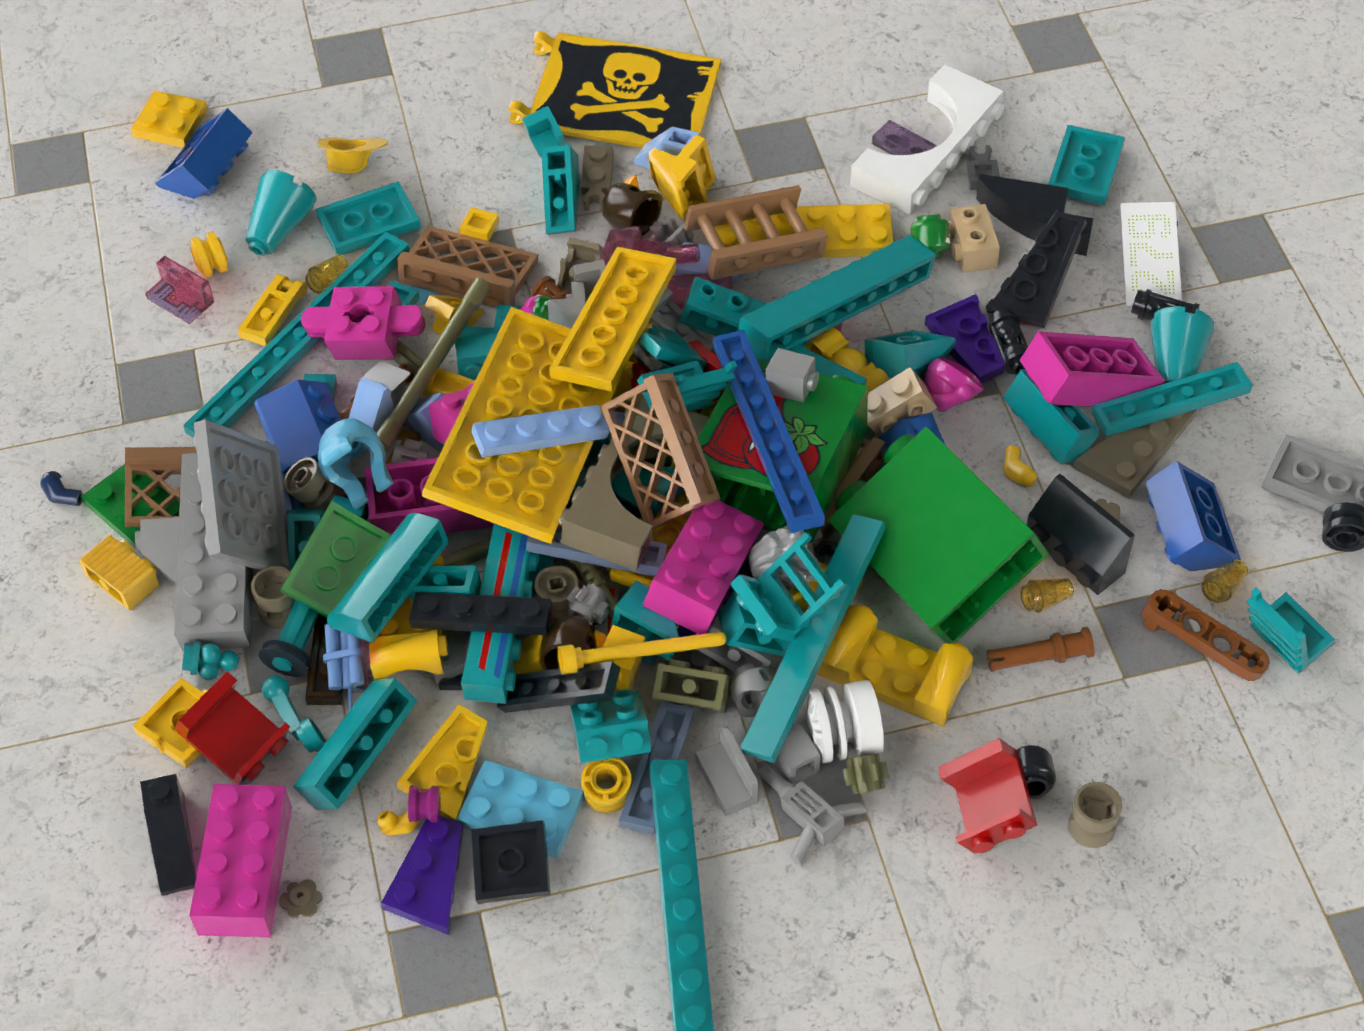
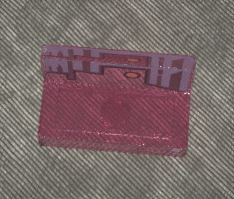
[145,255,215,323]

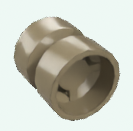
[283,457,346,508]
[251,566,295,629]
[534,566,579,625]
[1068,782,1122,848]

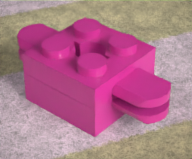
[301,286,426,360]

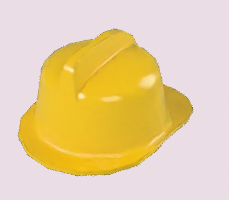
[318,137,388,174]

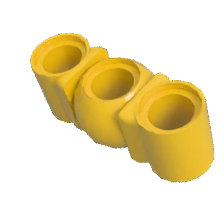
[805,328,890,393]

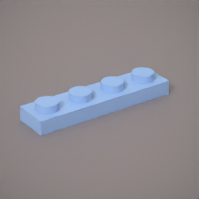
[471,405,610,457]

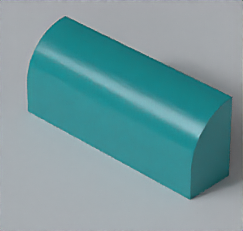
[327,513,449,643]

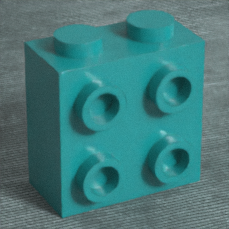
[570,689,652,763]

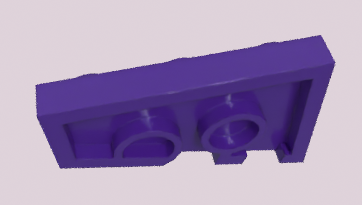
[924,294,1005,383]
[381,816,463,935]

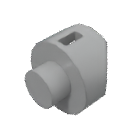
[729,664,774,717]

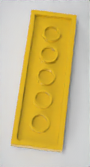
[714,204,893,258]
[549,247,676,391]

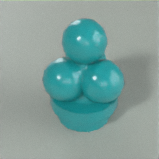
[182,641,239,680]

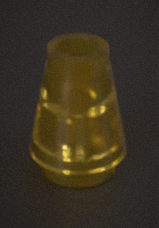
[305,254,349,294]
[1201,559,1248,603]
[1020,578,1074,613]

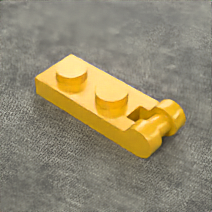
[238,274,308,346]

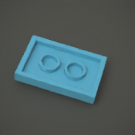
[456,760,584,858]

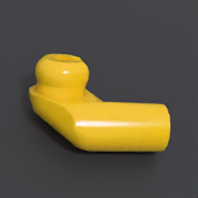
[1003,445,1037,487]
[377,810,424,836]

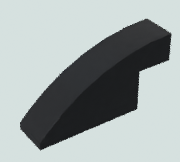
[976,174,1093,256]

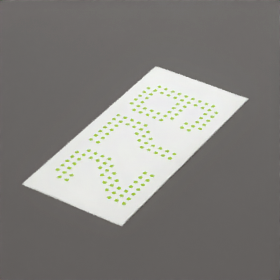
[1120,202,1182,306]

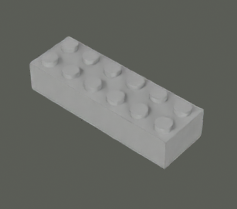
[174,453,253,651]

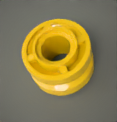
[190,231,228,279]
[581,758,632,813]

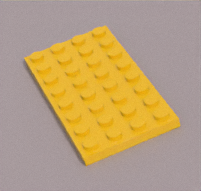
[422,307,628,544]

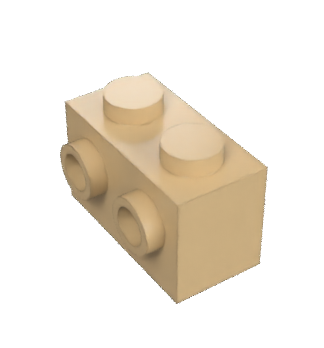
[948,204,1000,273]
[867,367,937,437]

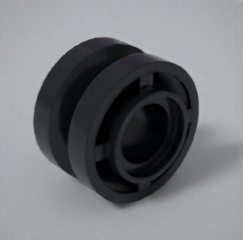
[1322,502,1364,552]

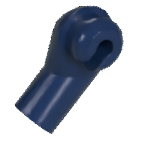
[40,471,83,506]

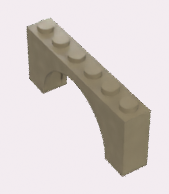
[558,395,709,571]

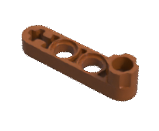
[1140,589,1270,681]

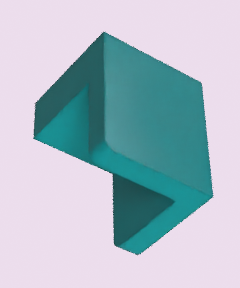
[522,106,566,158]

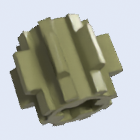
[843,753,889,794]

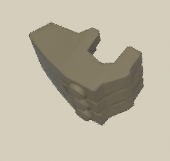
[557,237,605,294]

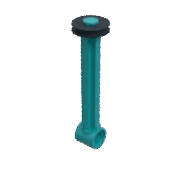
[259,495,369,677]

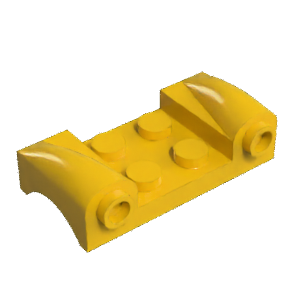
[370,553,448,680]
[817,604,973,727]

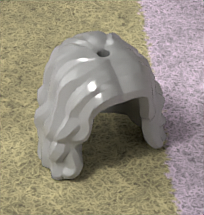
[749,525,819,591]

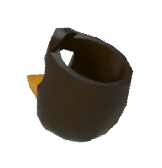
[602,175,663,237]
[539,616,607,670]

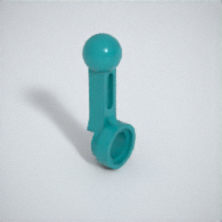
[262,675,326,753]

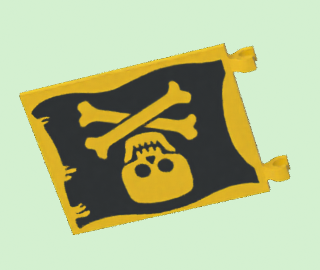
[509,31,721,148]

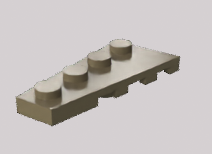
[1073,409,1197,498]

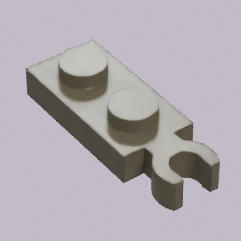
[581,146,614,211]

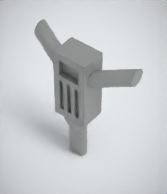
[757,763,867,866]

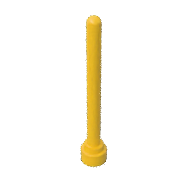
[558,632,727,675]

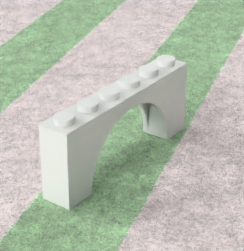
[850,64,1004,215]

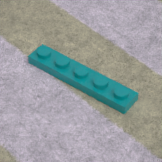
[1091,362,1253,437]

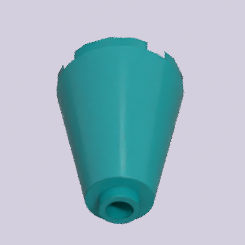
[245,169,317,256]
[1150,306,1215,384]

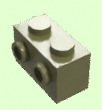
[652,660,732,713]

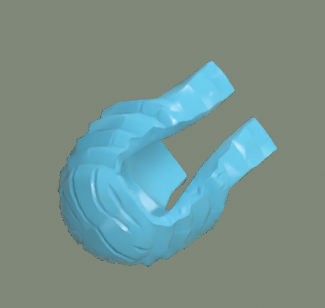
[318,419,393,510]

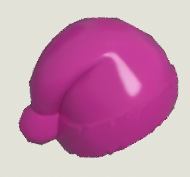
[924,358,984,412]

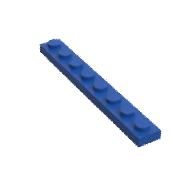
[713,330,825,533]

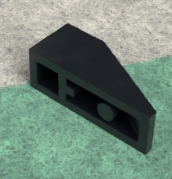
[140,774,196,896]

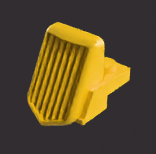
[648,135,716,222]

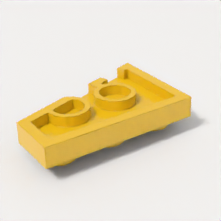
[397,704,488,822]

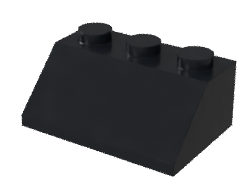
[1026,474,1135,595]

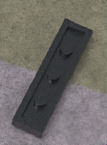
[409,592,553,635]
[497,661,620,713]

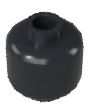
[1016,745,1056,799]

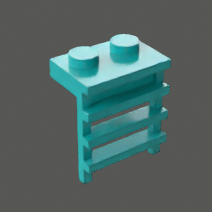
[637,360,737,412]
[730,532,847,641]
[1246,587,1335,674]

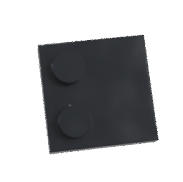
[471,820,551,904]

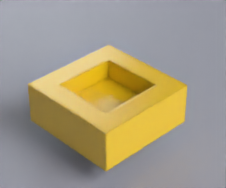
[459,207,499,241]

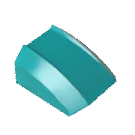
[864,330,956,379]

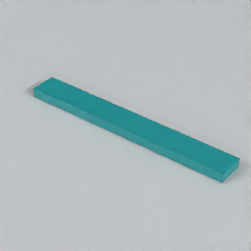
[740,514,886,763]

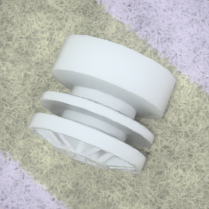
[806,679,884,764]

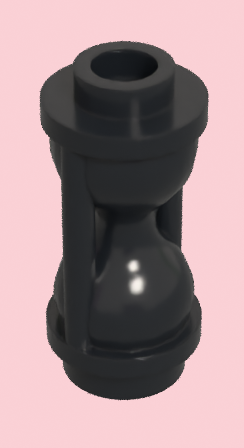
[1131,289,1200,320]
[988,309,1028,375]

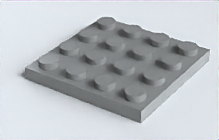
[193,420,291,571]

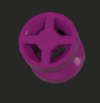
[408,785,441,822]

